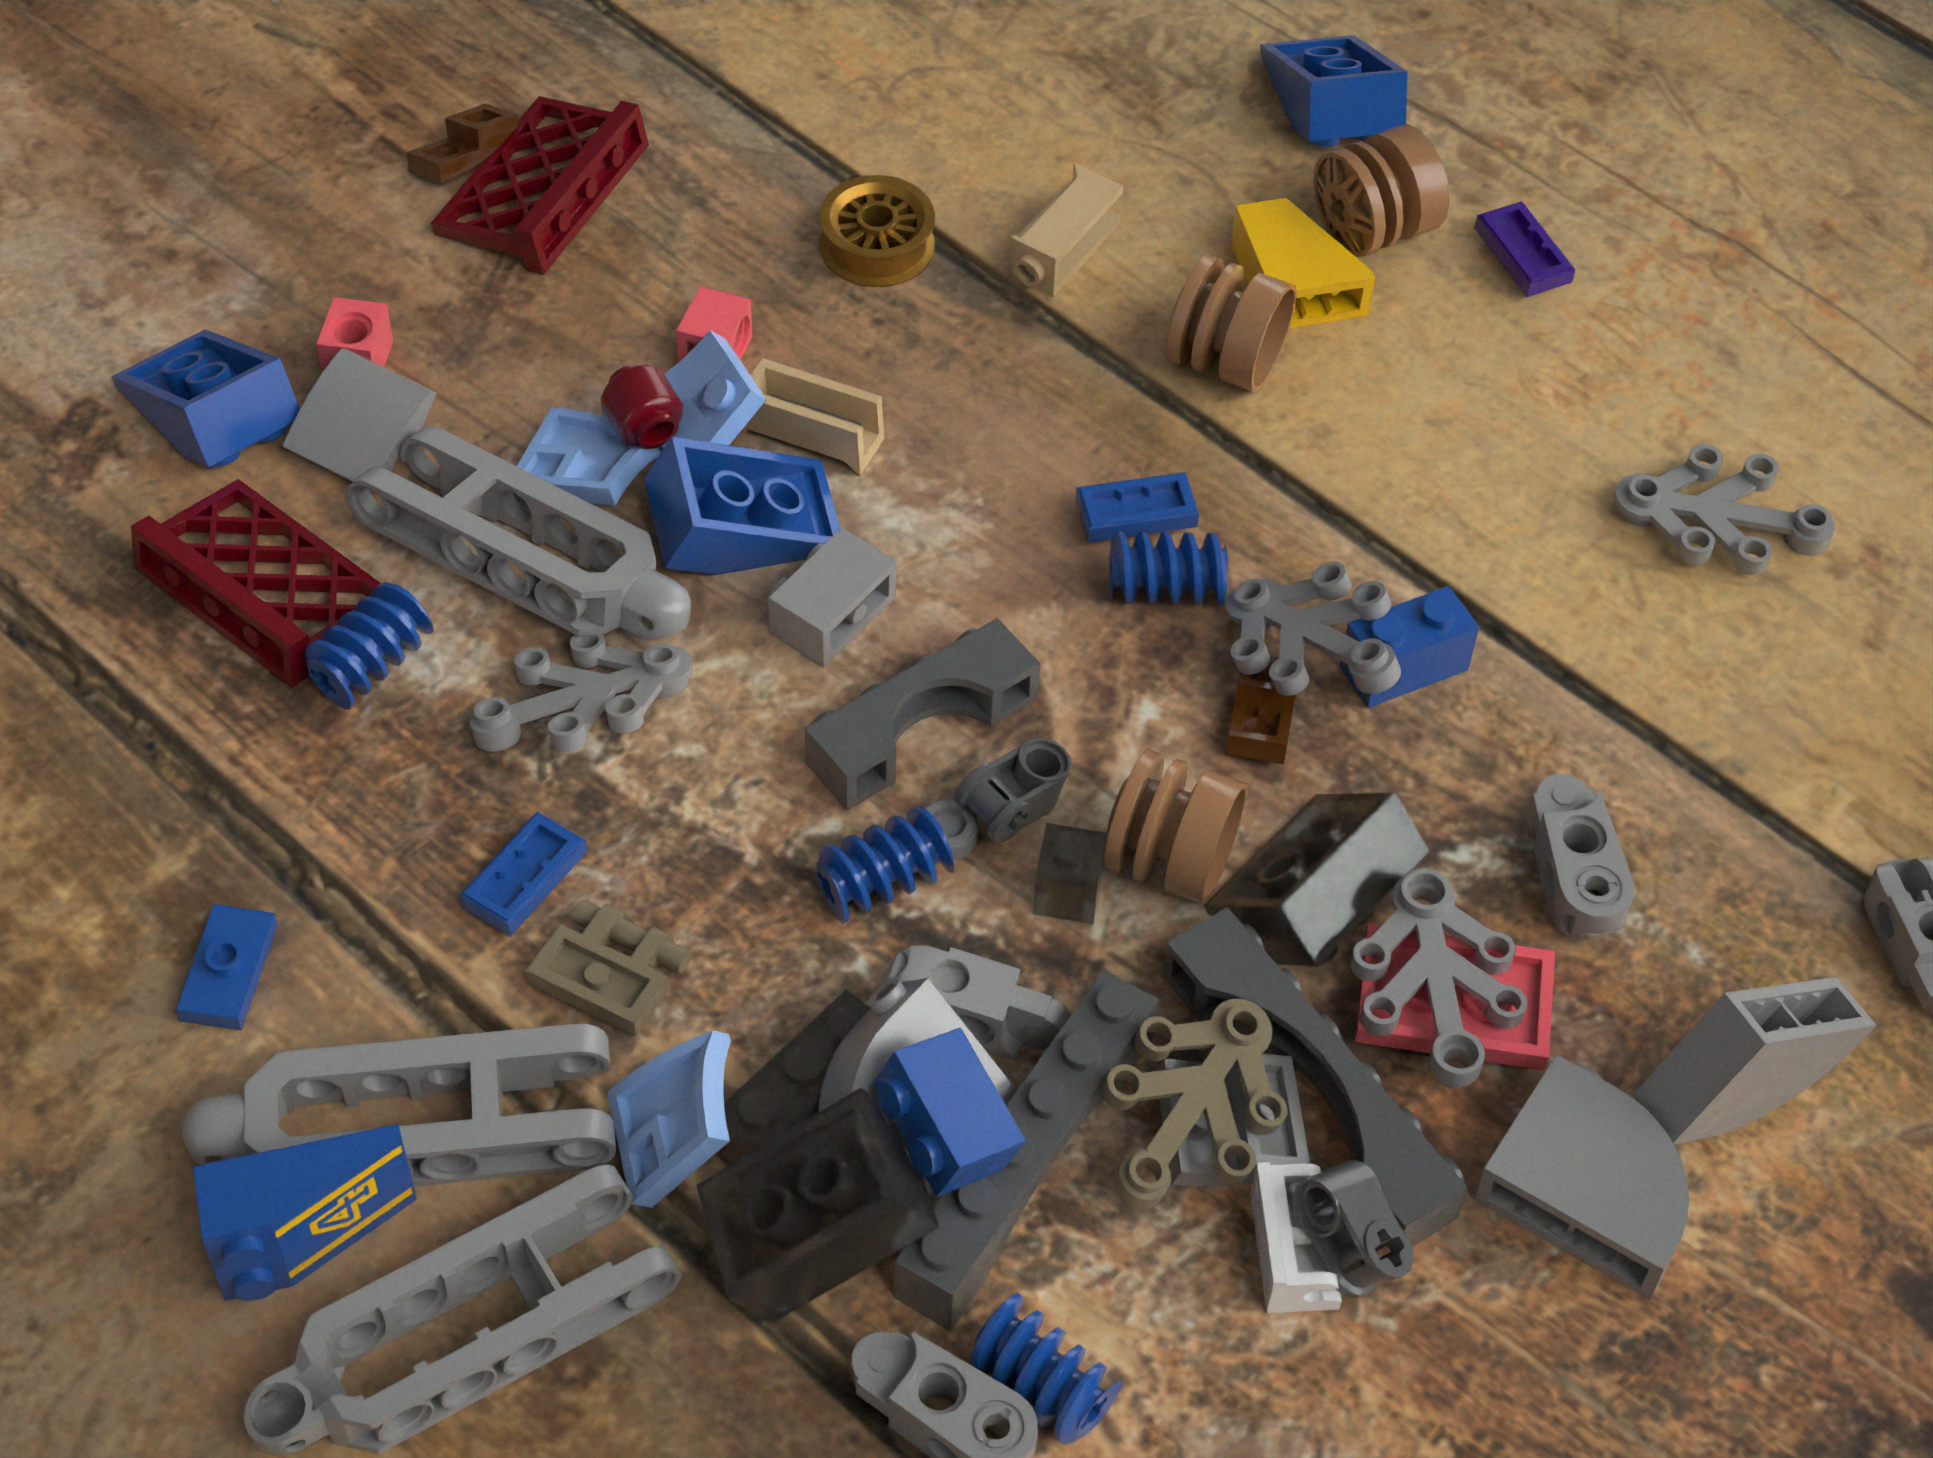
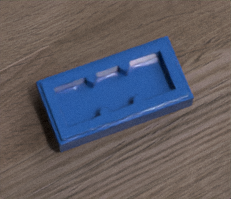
[1076,472,1199,543]
[459,812,587,937]
[176,904,278,1030]

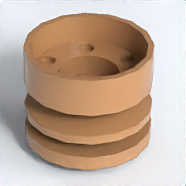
[1313,124,1450,257]
[1166,254,1297,392]
[1103,749,1247,905]

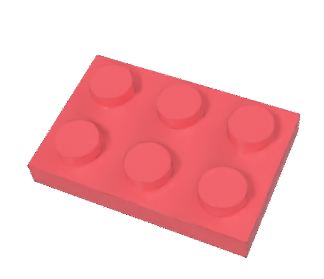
[1355,923,1555,1071]

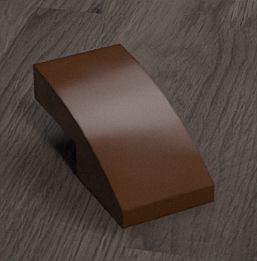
[406,104,519,184]
[1225,657,1296,765]

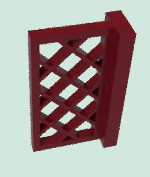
[431,96,649,275]
[131,479,381,688]

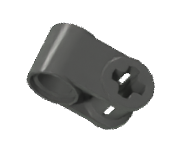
[953,738,1071,843]
[1293,1159,1414,1299]

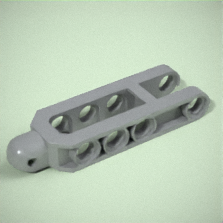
[346,425,691,639]
[181,1024,616,1186]
[244,1165,682,1457]

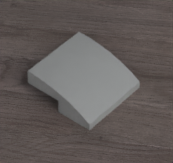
[283,348,437,492]
[1156,1054,1311,1186]

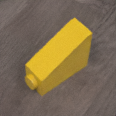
[1231,198,1375,328]

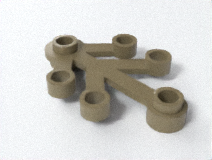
[1102,999,1287,1209]

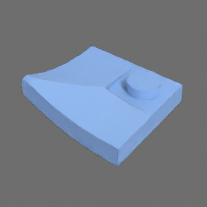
[661,330,767,449]
[514,407,663,506]
[607,1030,731,1208]

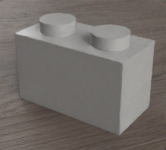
[768,528,896,668]

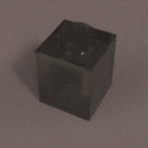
[1033,823,1108,925]

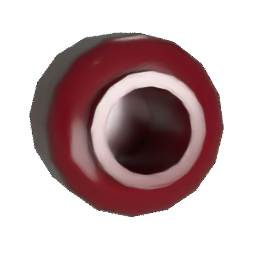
[600,365,683,449]

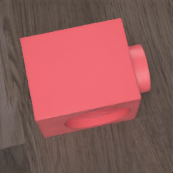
[676,286,752,362]
[316,297,394,372]

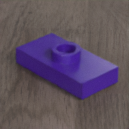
[1474,201,1575,297]

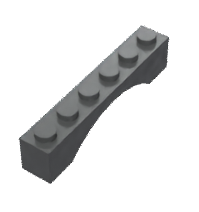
[1162,907,1468,1251]
[894,969,1159,1331]

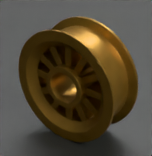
[819,175,935,287]

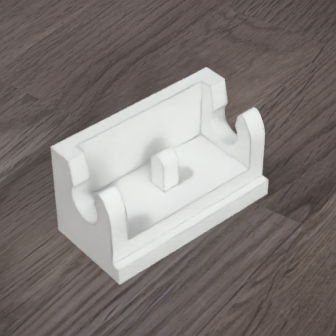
[1250,1162,1342,1313]

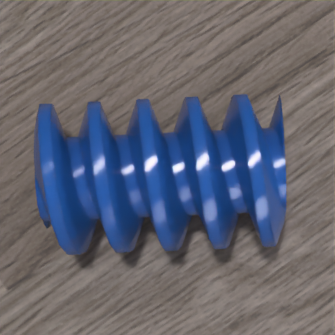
[1109,531,1228,606]
[304,582,434,710]
[816,806,954,924]
[971,1292,1123,1445]

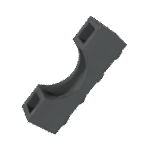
[805,618,1040,810]

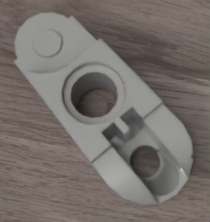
[1529,774,1635,935]
[1863,857,1933,1014]
[876,945,1070,1060]
[851,1330,1038,1458]

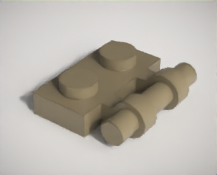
[526,900,692,1036]

